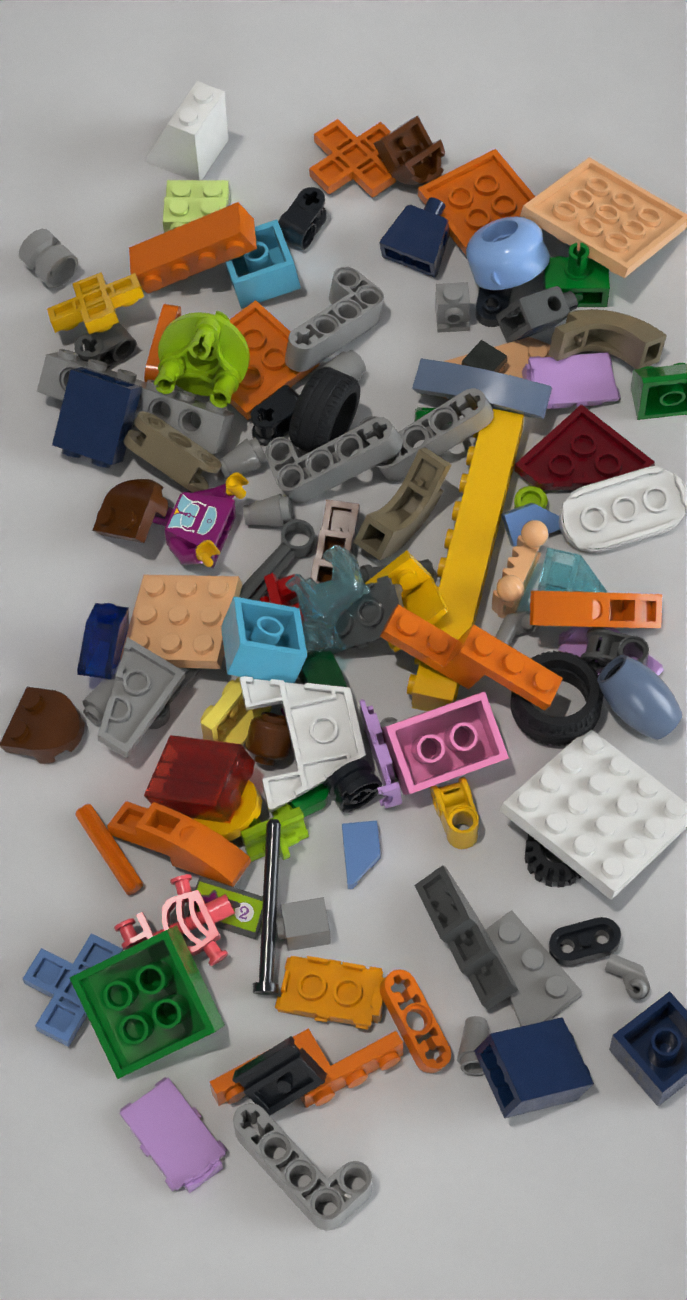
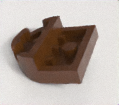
[373,116,445,185]
[92,479,168,543]
[0,687,85,764]

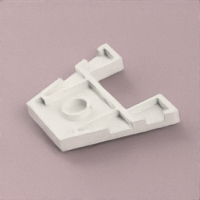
[239,676,366,812]

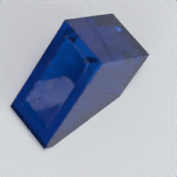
[77,603,129,679]

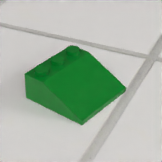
[69,925,225,1079]

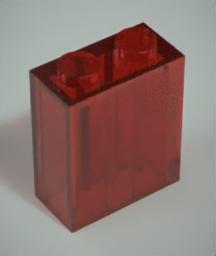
[144,735,255,824]

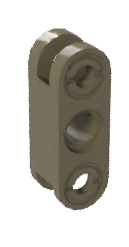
[123,411,222,492]

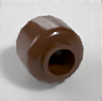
[245,712,292,766]

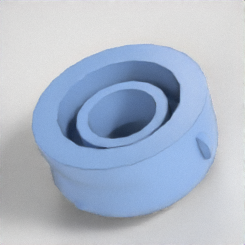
[466,216,550,290]

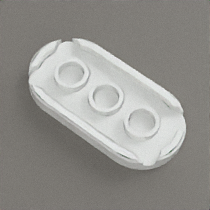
[559,466,687,553]

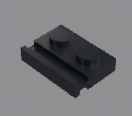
[232,1036,327,1116]

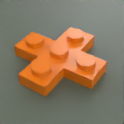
[309,119,396,198]

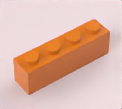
[129,202,257,294]

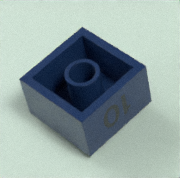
[609,991,687,1106]

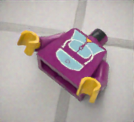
[152,472,249,568]

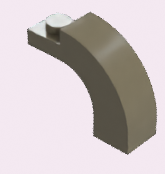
[548,309,667,369]
[353,447,452,560]

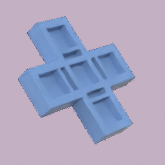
[23,933,123,1047]

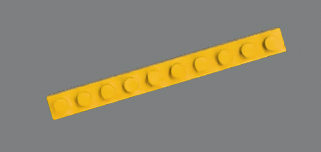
[407,409,524,711]

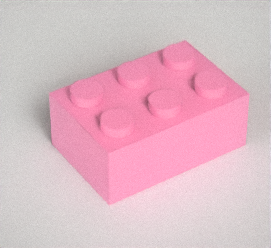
[381,691,509,795]

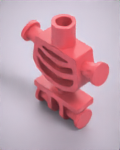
[114,874,235,966]

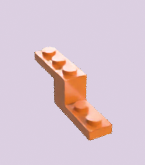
[380,604,563,711]
[210,1028,403,1108]

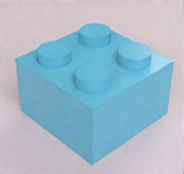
[224,219,301,309]
[221,597,307,683]

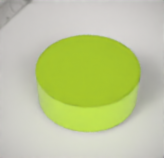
[514,486,548,510]

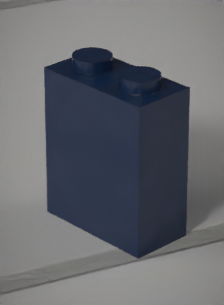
[52,367,142,468]
[474,1017,594,1119]

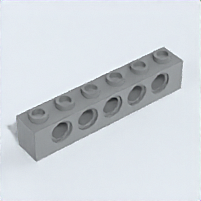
[37,349,235,454]

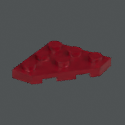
[514,404,655,491]

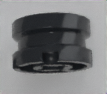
[326,759,382,812]

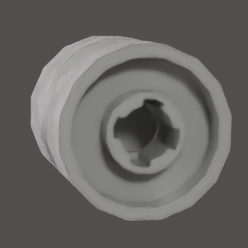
[19,229,78,288]

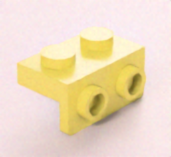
[200,677,272,758]

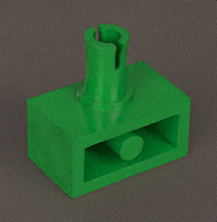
[543,243,610,307]

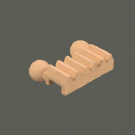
[492,520,548,618]

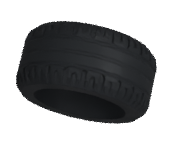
[289,367,360,452]
[510,651,604,746]

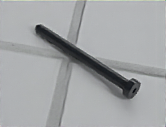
[253,819,281,995]

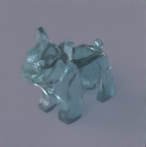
[285,545,370,652]

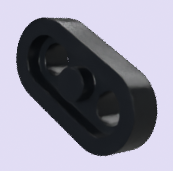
[475,287,512,327]
[549,917,621,966]

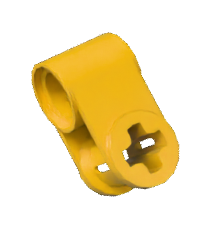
[430,777,479,849]

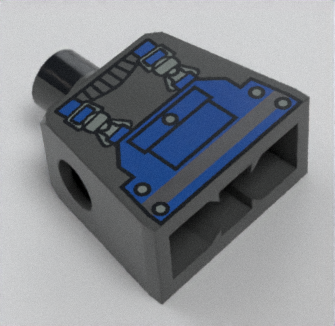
[496,286,578,343]

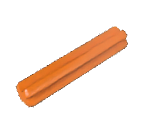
[75,804,143,895]

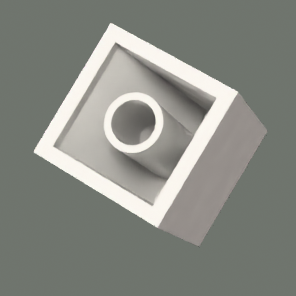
[146,81,229,180]

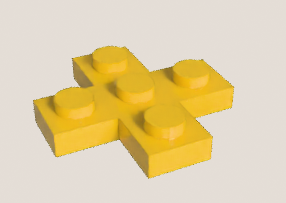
[47,272,144,334]

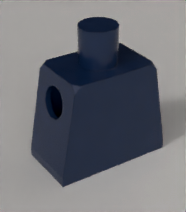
[379,197,450,278]

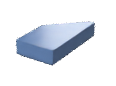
[501,503,560,546]
[342,821,381,889]

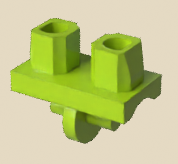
[240,803,309,862]

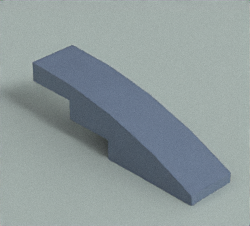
[412,358,552,419]

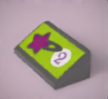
[188,877,263,940]

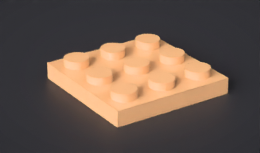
[120,574,242,669]

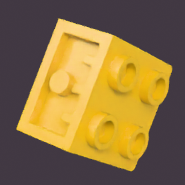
[362,550,448,652]

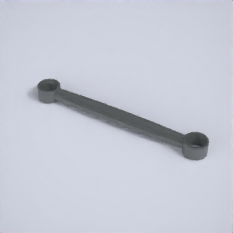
[149,519,315,729]

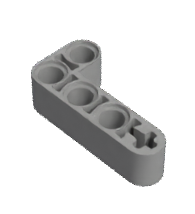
[285,267,384,372]
[359,388,494,481]
[265,417,403,503]
[233,1103,372,1231]

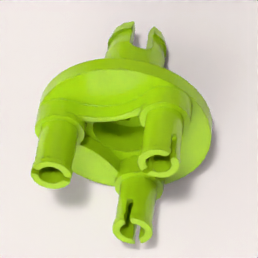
[154,311,250,408]

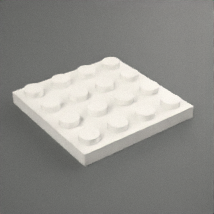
[500,729,687,900]

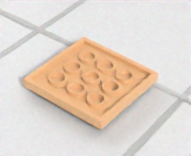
[520,157,687,278]

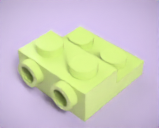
[163,180,229,233]

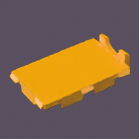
[275,956,384,1030]

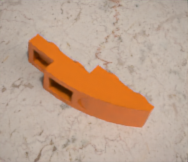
[530,591,662,628]
[107,801,251,887]

